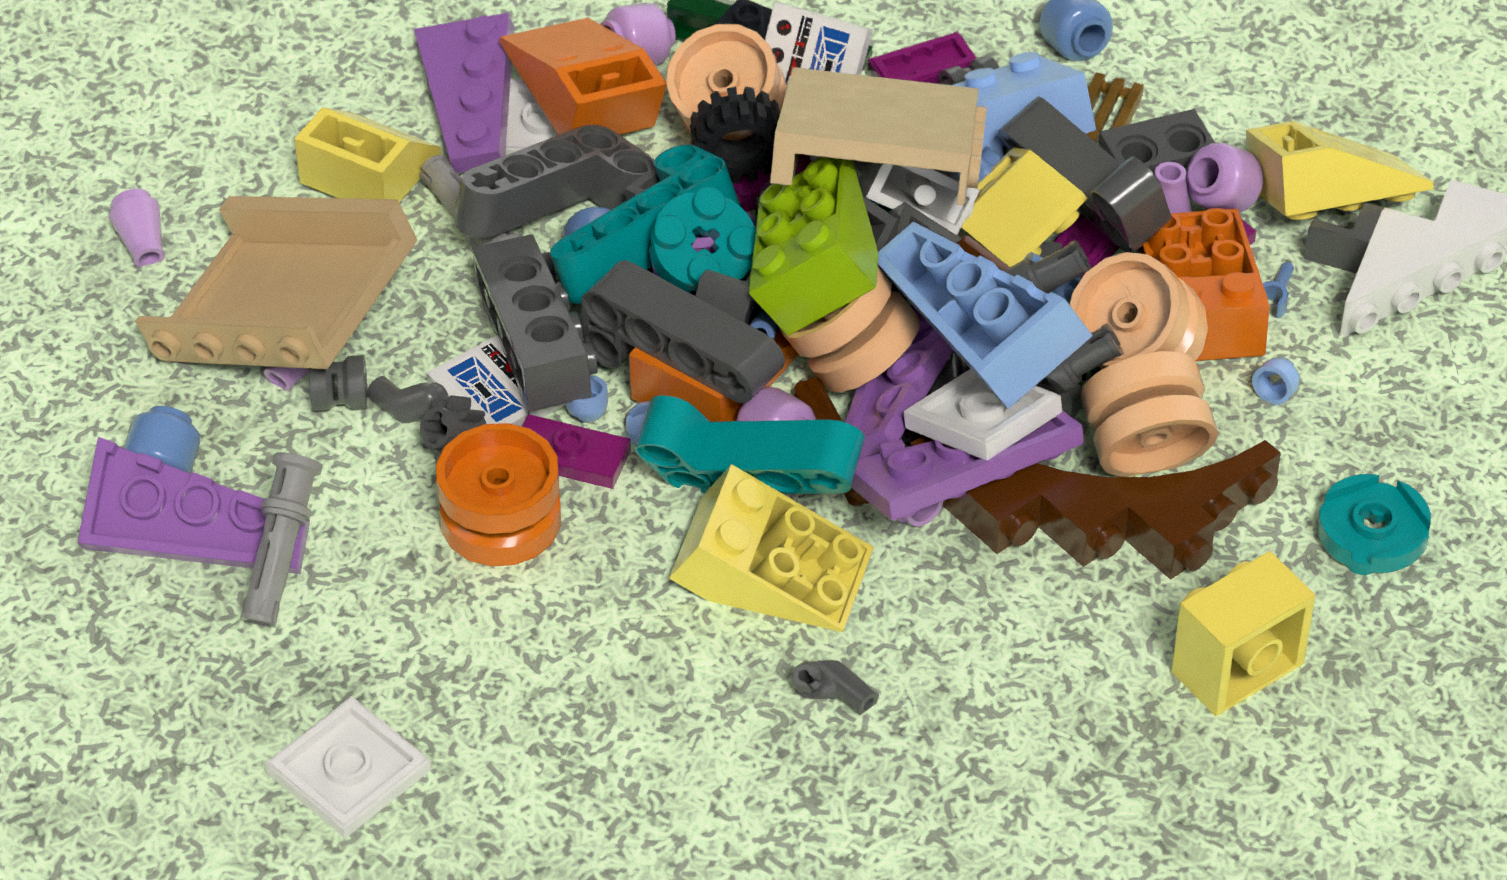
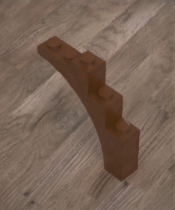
[910,435,1281,580]

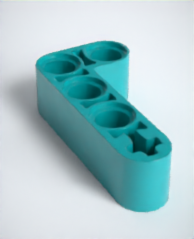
[550,144,741,304]
[635,395,865,494]

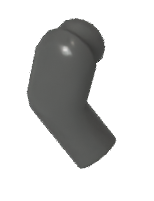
[791,660,879,715]

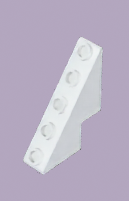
[809,155,979,235]
[1340,179,1507,336]

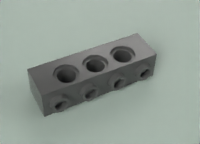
[472,234,598,412]

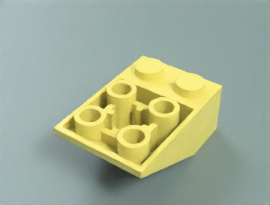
[1246,121,1434,220]
[669,464,874,632]

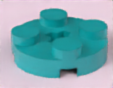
[650,187,756,293]
[1317,474,1431,575]

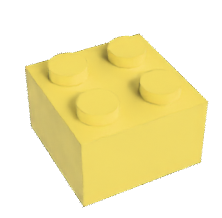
[1171,551,1316,717]

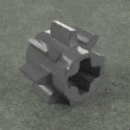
[420,395,486,462]

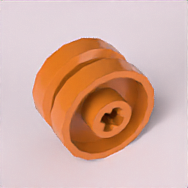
[436,423,561,566]

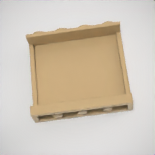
[770,67,987,206]
[135,196,418,369]

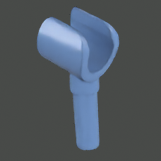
[1263,262,1294,318]

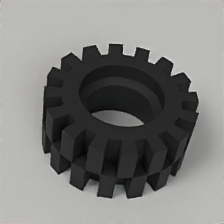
[689,87,781,183]

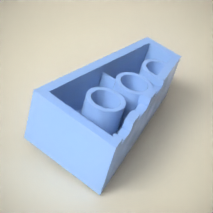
[942,52,1096,157]
[878,222,1093,409]

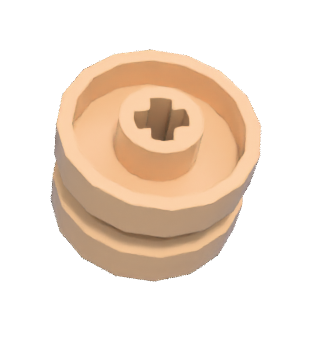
[666,24,788,140]
[1070,252,1208,369]
[779,266,920,393]
[1080,351,1218,477]

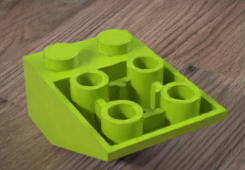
[749,157,879,336]

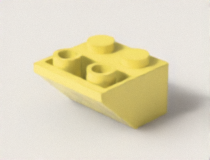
[294,107,441,203]
[957,148,1088,267]

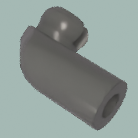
[367,376,449,423]

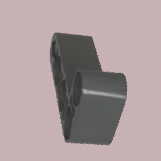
[998,96,1172,253]
[455,125,654,238]
[581,260,785,403]

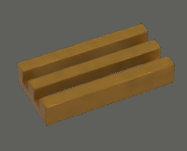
[1087,72,1144,143]

